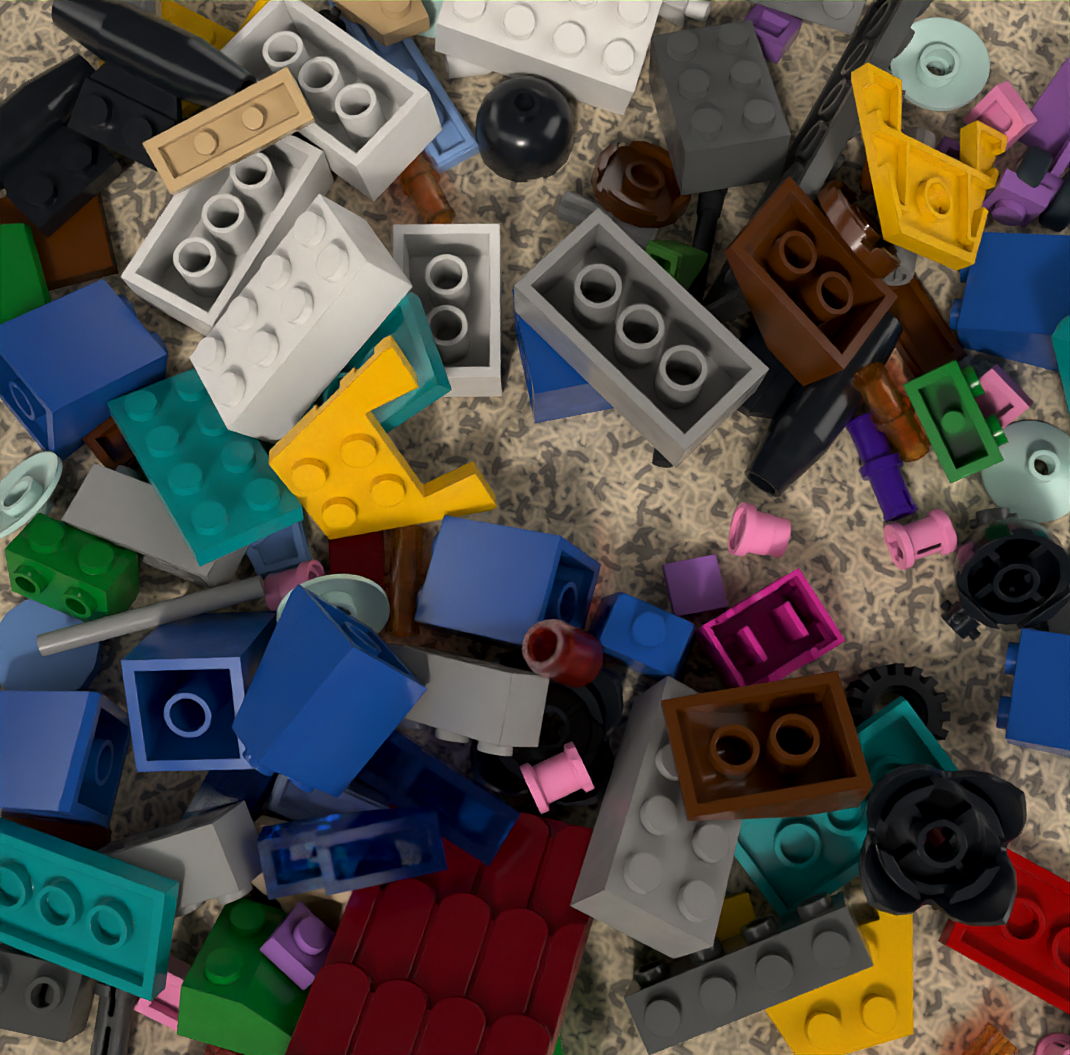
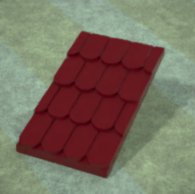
[285,783,594,1055]

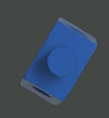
[581,592,696,682]

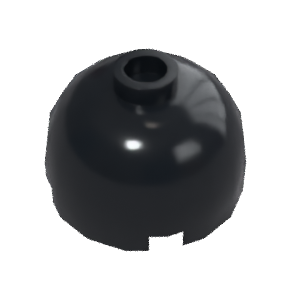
[476,76,574,183]
[953,517,1070,629]

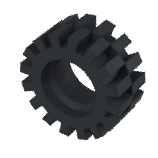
[846,663,951,741]

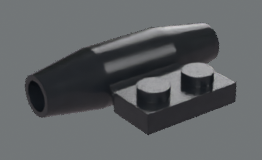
[51,0,257,172]
[0,53,124,238]
[737,312,903,497]

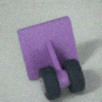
[1012,57,1070,232]

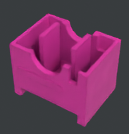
[695,568,845,689]

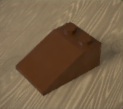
[724,176,898,386]
[661,671,873,821]

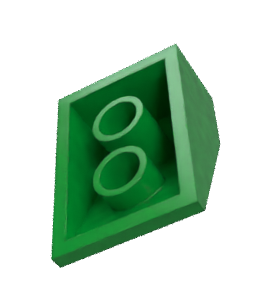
[177,897,313,1055]

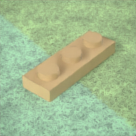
[142,67,316,195]

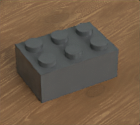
[649,19,791,196]

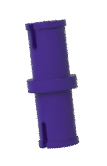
[846,412,918,523]

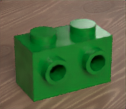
[903,359,1009,484]
[5,513,139,622]

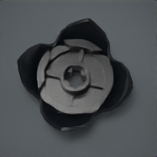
[470,651,624,807]
[859,763,1027,926]

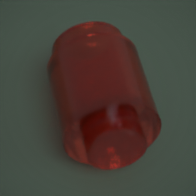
[522,619,603,687]

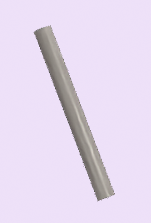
[37,575,266,656]

